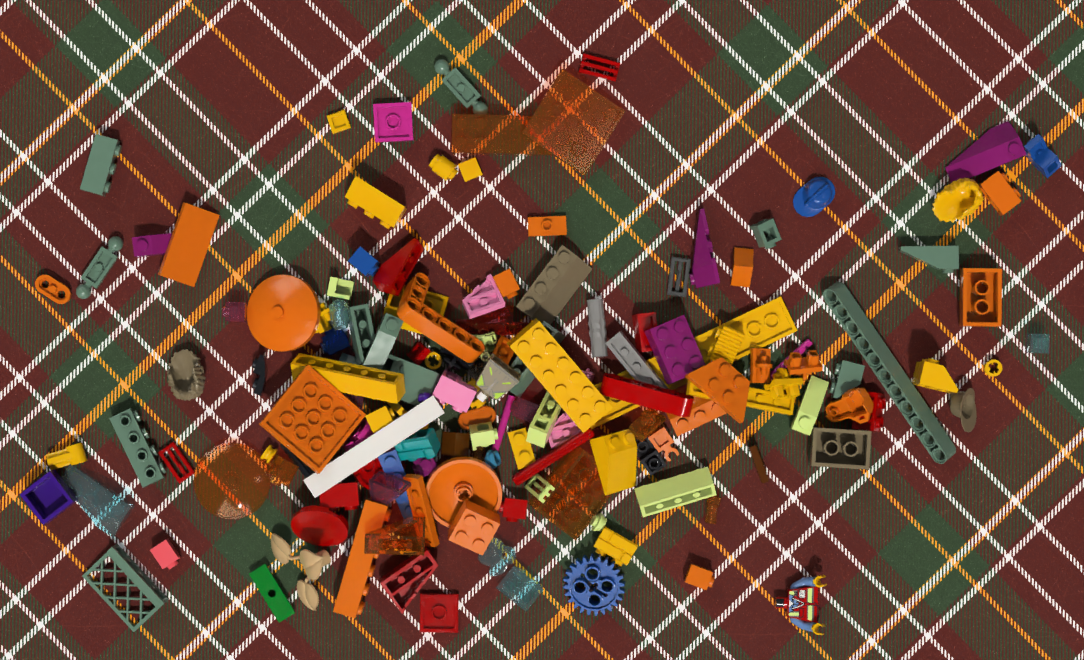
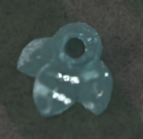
[478,538,516,576]

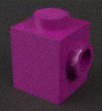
[412,457,438,477]

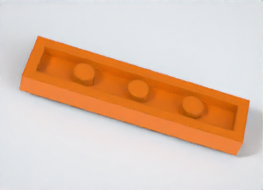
[403,474,440,547]

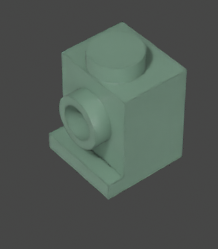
[749,218,782,249]

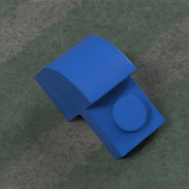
[1024,134,1062,178]

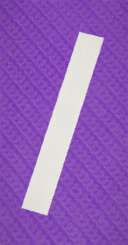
[303,396,444,498]

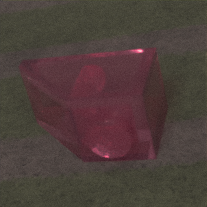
[368,471,411,505]

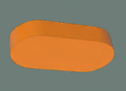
[458,406,496,430]

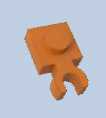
[647,425,679,462]

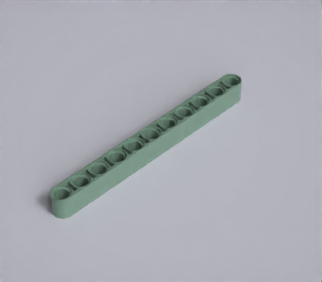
[823,282,956,464]

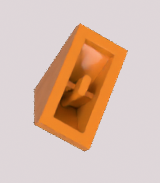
[730,247,754,287]

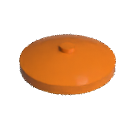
[247,275,321,352]
[426,457,502,528]

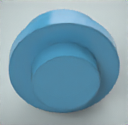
[484,450,501,469]

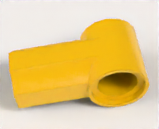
[46,442,88,470]

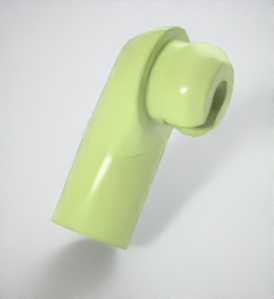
[480,344,495,362]

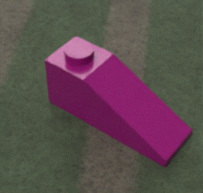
[132,233,172,258]

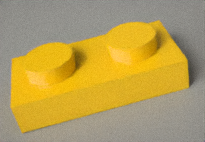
[508,427,536,470]

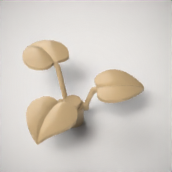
[271,533,331,611]

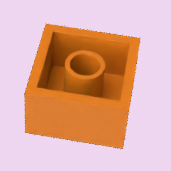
[448,499,500,556]

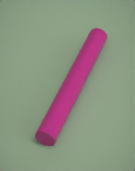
[770,339,812,382]
[491,395,515,451]

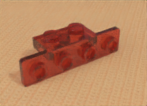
[455,305,530,336]

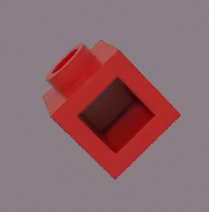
[499,497,528,522]

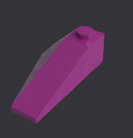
[945,121,1027,183]
[689,208,720,289]

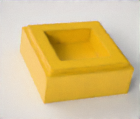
[327,110,351,134]
[458,157,483,182]

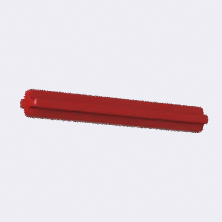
[512,427,595,486]

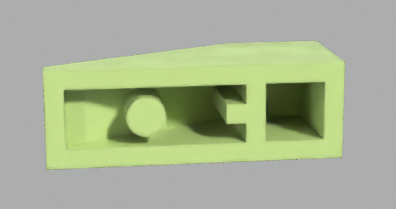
[790,375,829,436]
[526,392,561,448]

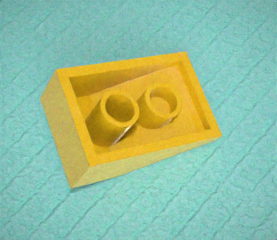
[590,428,637,496]

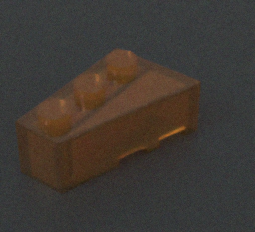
[364,517,426,556]

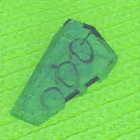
[61,465,135,538]

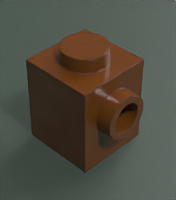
[441,432,470,459]

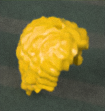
[932,178,984,223]

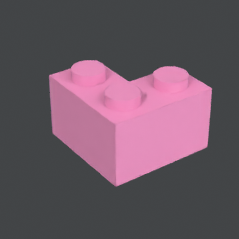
[432,369,478,413]

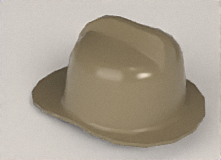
[950,388,977,433]

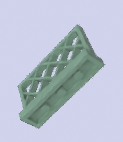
[82,543,169,632]

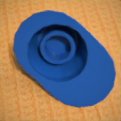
[793,176,835,217]

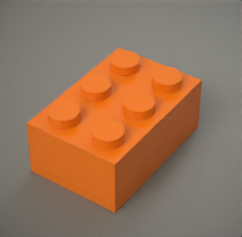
[959,268,1002,327]

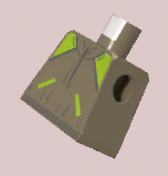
[475,353,521,402]

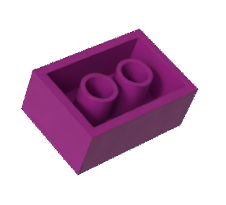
[644,315,706,384]

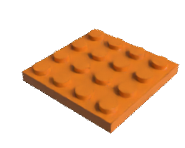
[259,365,366,474]

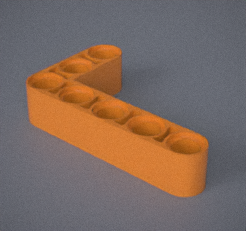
[397,273,485,363]

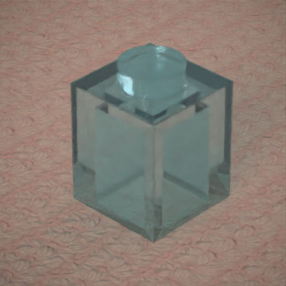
[1026,334,1050,354]

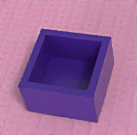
[20,470,78,525]

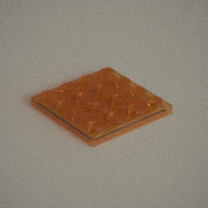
[521,69,626,176]

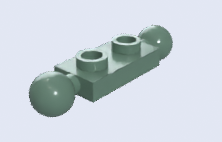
[434,59,488,117]
[76,236,123,299]

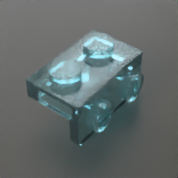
[496,566,544,611]

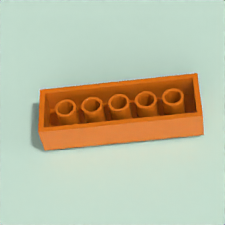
[333,498,392,618]

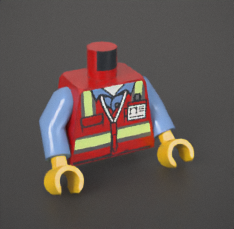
[775,575,827,635]

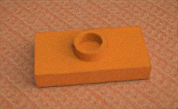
[528,216,567,237]

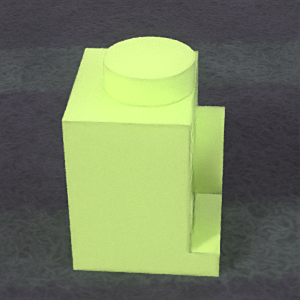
[469,422,498,451]

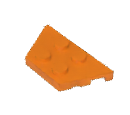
[685,357,750,423]

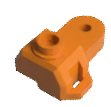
[825,388,874,424]

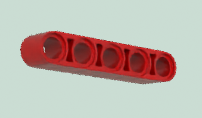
[600,373,694,417]

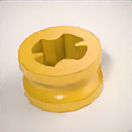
[425,352,442,369]
[984,359,1002,377]
[261,444,278,464]

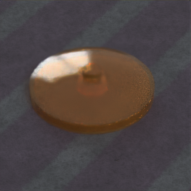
[194,443,271,520]

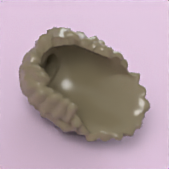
[167,349,205,401]

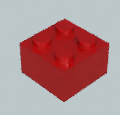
[319,481,362,512]

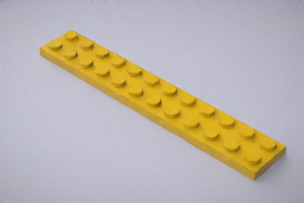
[591,296,797,429]

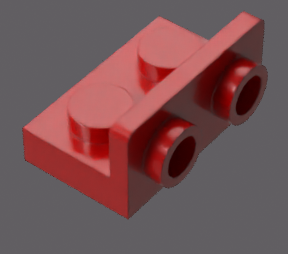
[852,392,886,432]

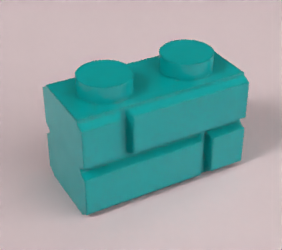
[394,428,441,462]

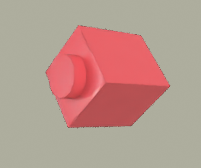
[150,538,181,570]

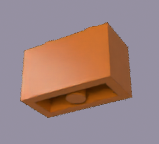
[979,171,1021,216]

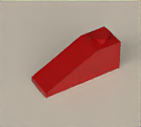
[373,238,424,296]

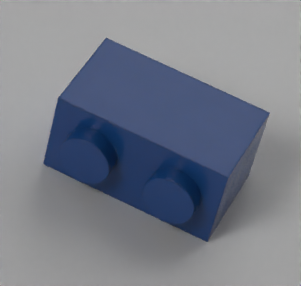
[348,246,380,277]

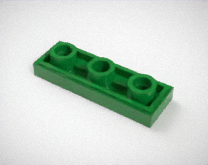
[249,563,296,623]

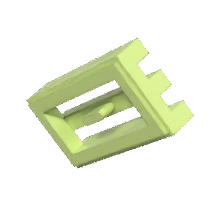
[525,473,555,503]

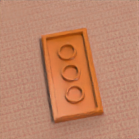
[158,202,220,287]

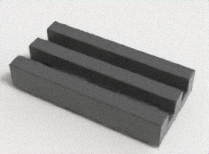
[667,257,691,297]

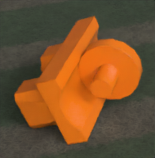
[750,348,772,383]
[783,350,823,381]

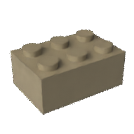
[809,427,872,470]

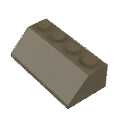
[516,245,592,325]

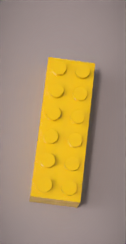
[507,318,613,433]

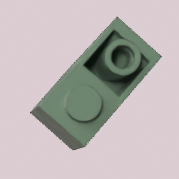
[829,360,865,398]

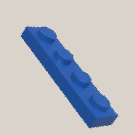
[378,447,413,522]

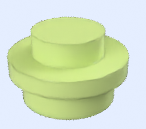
[590,513,607,532]

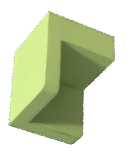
[327,277,354,300]

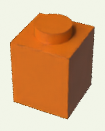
[493,268,520,300]
[684,563,715,590]

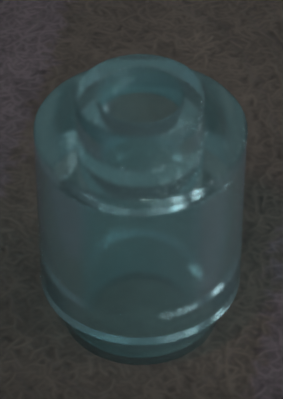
[329,300,350,330]

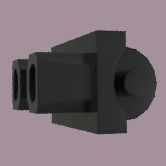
[440,347,474,372]

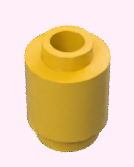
[429,154,458,181]

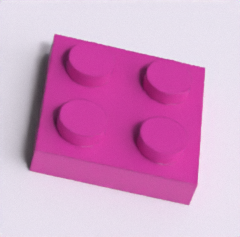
[373,102,414,143]

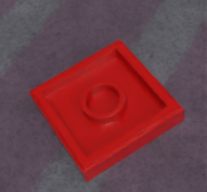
[420,593,459,633]

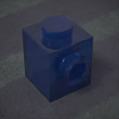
[320,328,351,355]

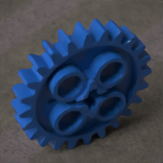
[563,554,626,616]

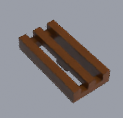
[748,445,769,484]

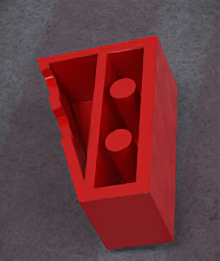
[379,546,438,614]

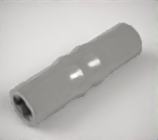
[587,299,608,358]

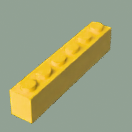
[291,353,406,404]

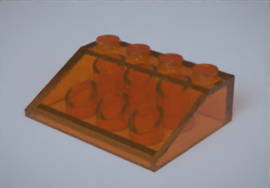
[528,446,613,540]

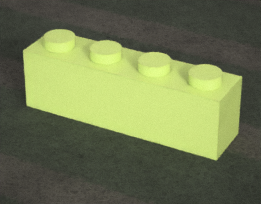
[634,466,716,517]

